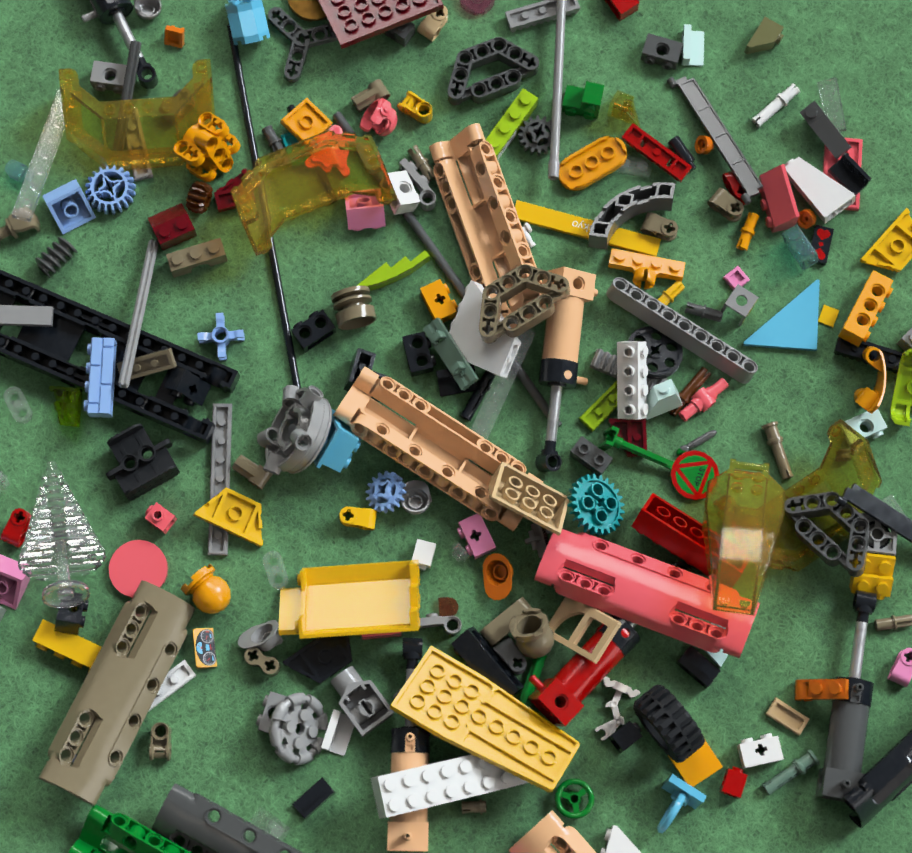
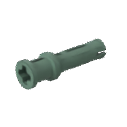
[762,749,820,796]

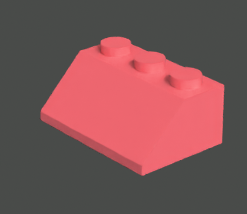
[758,164,800,233]

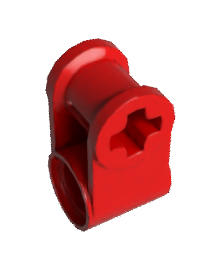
[722,171,745,206]
[0,508,32,548]

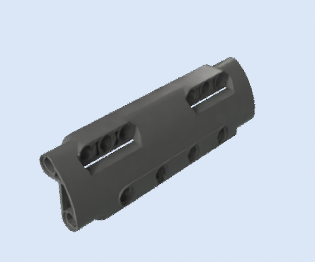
[151,783,302,853]

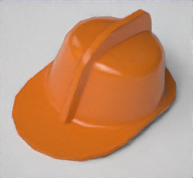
[483,553,513,600]

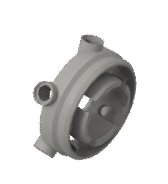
[257,385,332,476]

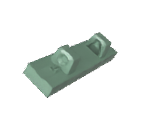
[423,318,479,391]

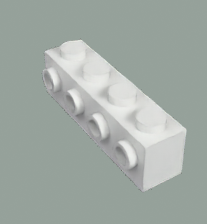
[617,341,649,420]

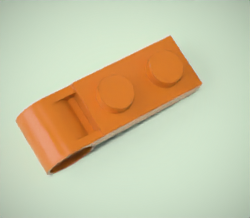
[795,679,849,701]

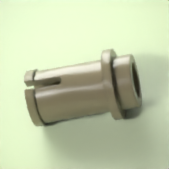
[462,799,487,815]

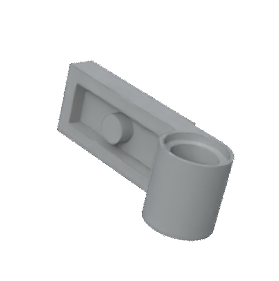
[399,158,436,211]
[420,613,462,636]

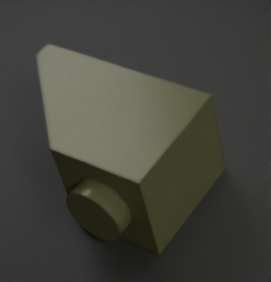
[744,17,784,54]

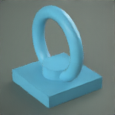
[657,774,707,833]

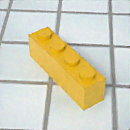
[32,619,102,672]

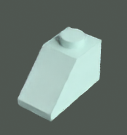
[646,379,683,420]

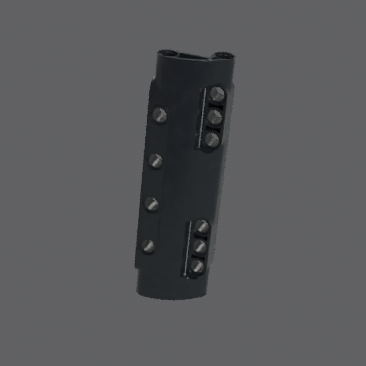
[843,730,912,829]

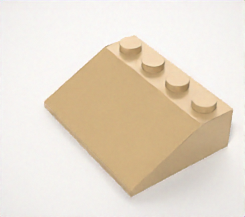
[488,461,569,536]

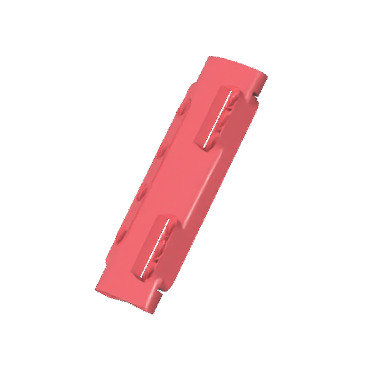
[534,529,760,659]

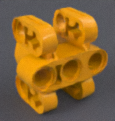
[173,112,241,182]

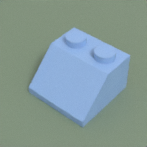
[42,179,96,234]

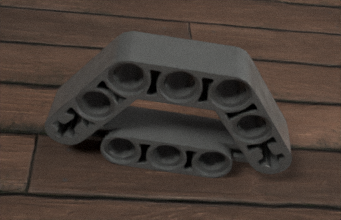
[447,37,539,105]
[784,492,870,577]

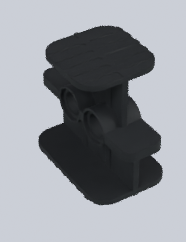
[106,424,180,500]

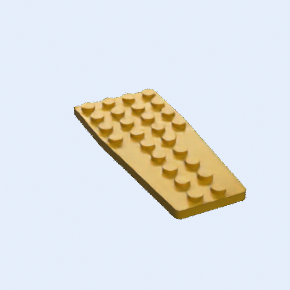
[390,646,580,792]

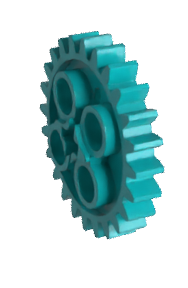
[567,474,625,536]

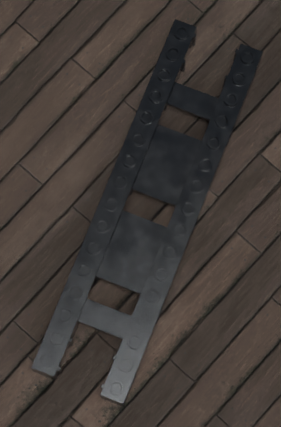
[0,270,240,445]

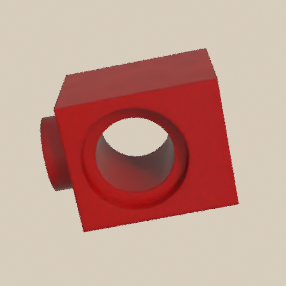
[719,766,748,799]

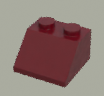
[148,203,197,251]

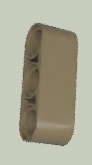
[480,597,532,647]

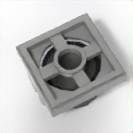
[856,513,897,556]

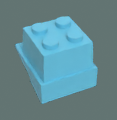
[314,409,361,472]

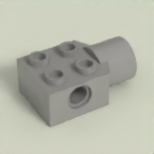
[330,666,395,737]

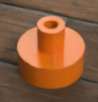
[695,135,714,155]
[797,209,816,229]

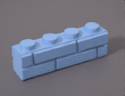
[84,337,117,418]

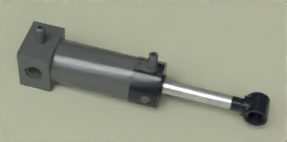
[815,590,877,802]

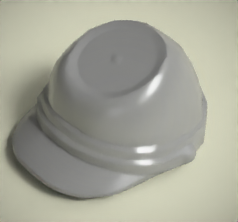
[399,480,432,515]

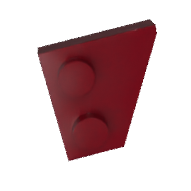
[214,168,255,212]
[608,418,647,457]

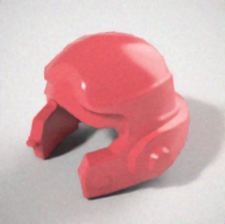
[360,98,398,136]

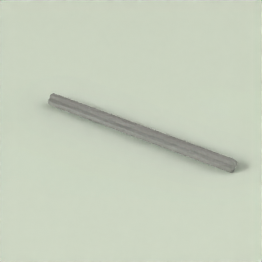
[118,239,159,388]

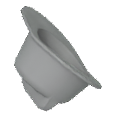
[238,620,283,651]

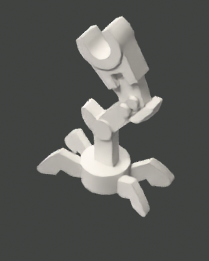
[595,677,640,741]

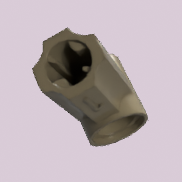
[351,79,391,113]
[232,455,273,490]

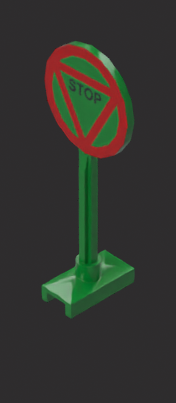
[598,426,719,500]

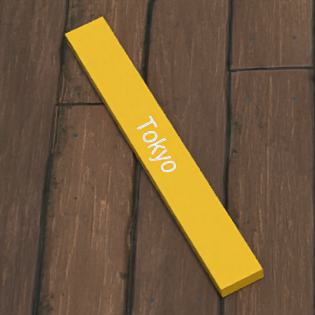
[515,200,661,257]

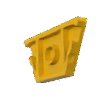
[860,208,912,272]
[193,487,263,547]

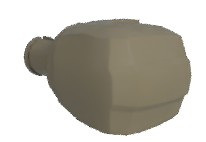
[0,207,40,240]

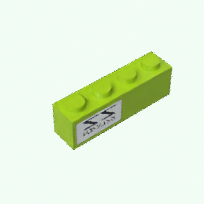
[486,88,538,160]

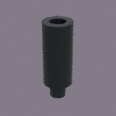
[668,136,696,171]

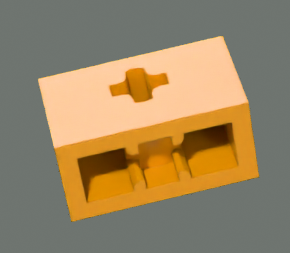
[420,279,458,323]

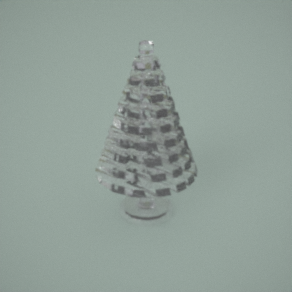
[18,461,106,608]

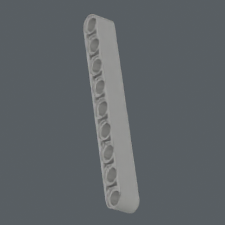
[606,277,758,384]

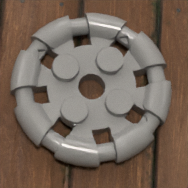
[269,693,328,765]

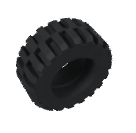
[633,685,705,763]

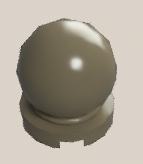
[509,608,554,659]

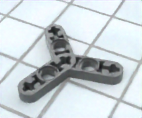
[268,7,337,83]

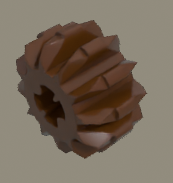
[186,181,213,214]

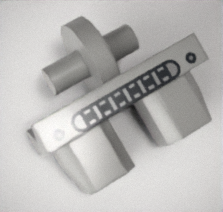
[525,523,552,558]

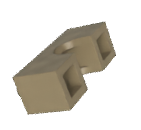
[166,238,228,278]

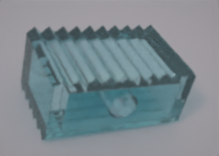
[782,224,819,270]

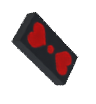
[807,225,834,265]

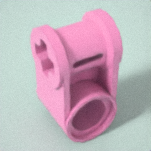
[887,648,912,687]

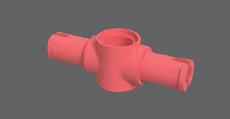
[678,378,729,422]

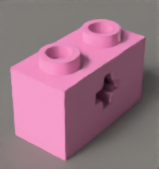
[457,514,496,559]

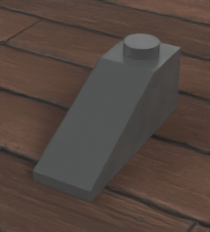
[800,101,852,159]

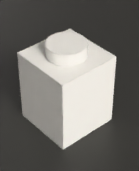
[412,539,436,571]

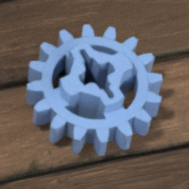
[365,471,407,514]

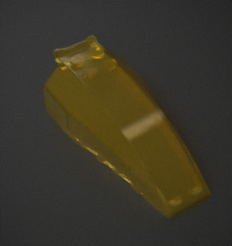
[702,458,786,616]

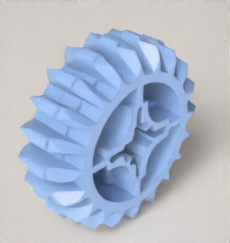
[85,164,136,215]

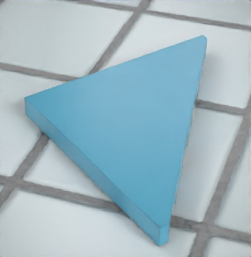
[743,280,820,351]

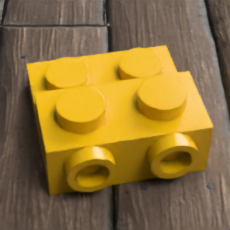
[849,552,896,600]

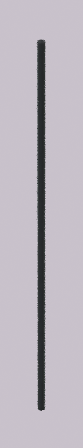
[227,24,301,389]

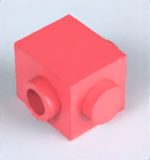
[145,502,177,535]

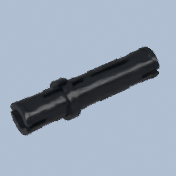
[460,370,496,422]

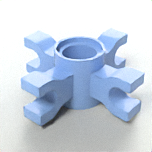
[197,313,245,361]

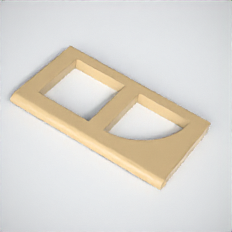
[549,597,621,664]

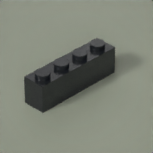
[451,626,524,696]

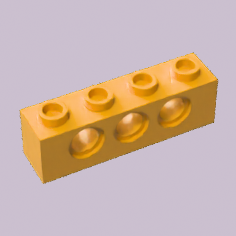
[838,270,894,347]

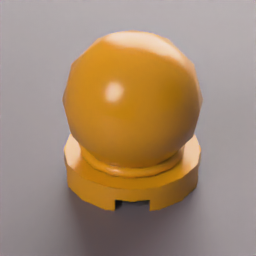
[181,564,231,614]

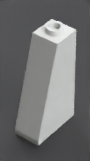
[785,157,855,223]

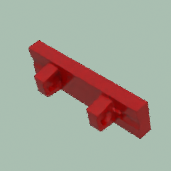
[621,123,692,183]

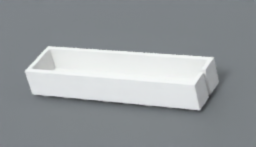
[371,754,529,818]

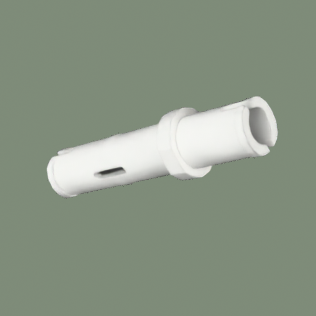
[751,83,800,128]

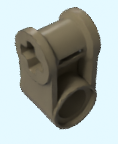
[707,188,744,222]
[640,212,678,241]
[149,722,172,761]

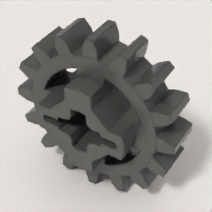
[518,115,551,156]

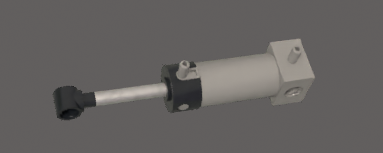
[81,0,158,89]

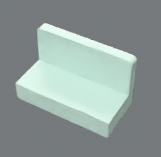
[681,24,704,66]

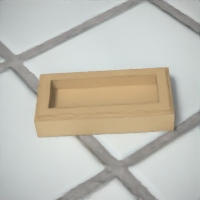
[765,698,810,736]

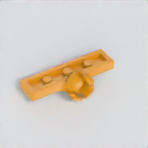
[608,248,685,290]

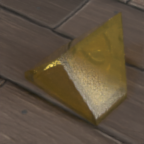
[607,90,640,128]

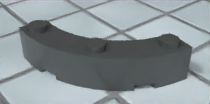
[588,182,675,250]

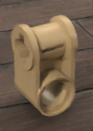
[417,6,448,42]

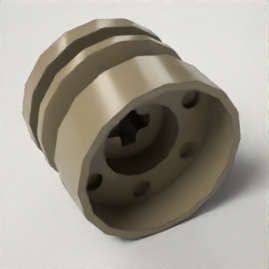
[331,285,377,330]

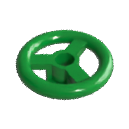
[554,778,594,819]

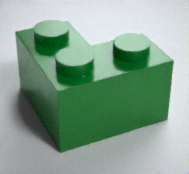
[561,81,605,120]

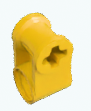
[397,91,433,124]
[339,506,377,531]

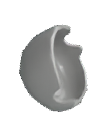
[134,0,162,20]

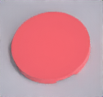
[109,540,168,598]

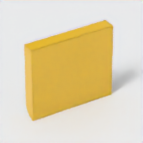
[818,305,839,327]

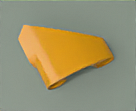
[854,346,886,414]

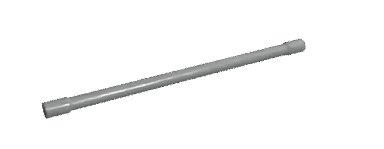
[548,0,566,180]

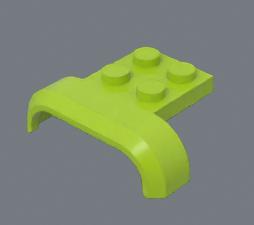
[890,348,912,427]

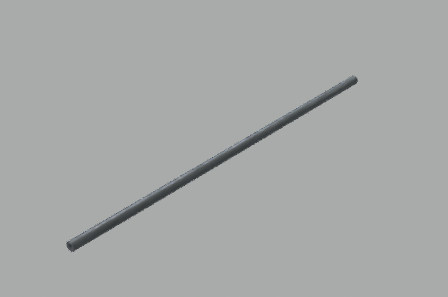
[333,111,562,427]

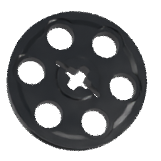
[628,326,683,379]

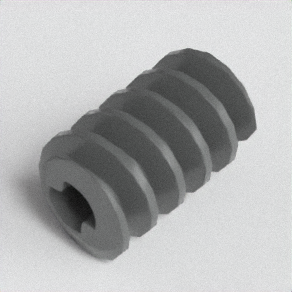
[35,237,78,278]

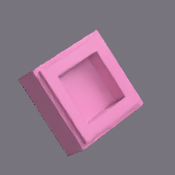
[723,266,750,290]

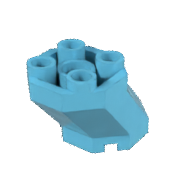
[225,0,270,45]

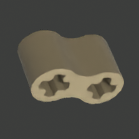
[244,647,280,676]

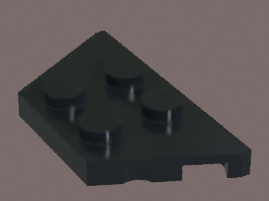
[283,635,353,684]

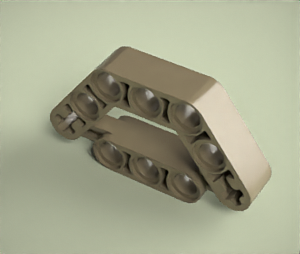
[479,264,571,344]

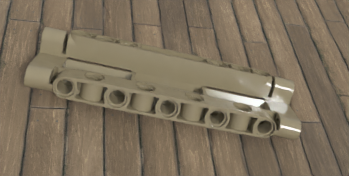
[39,580,195,806]

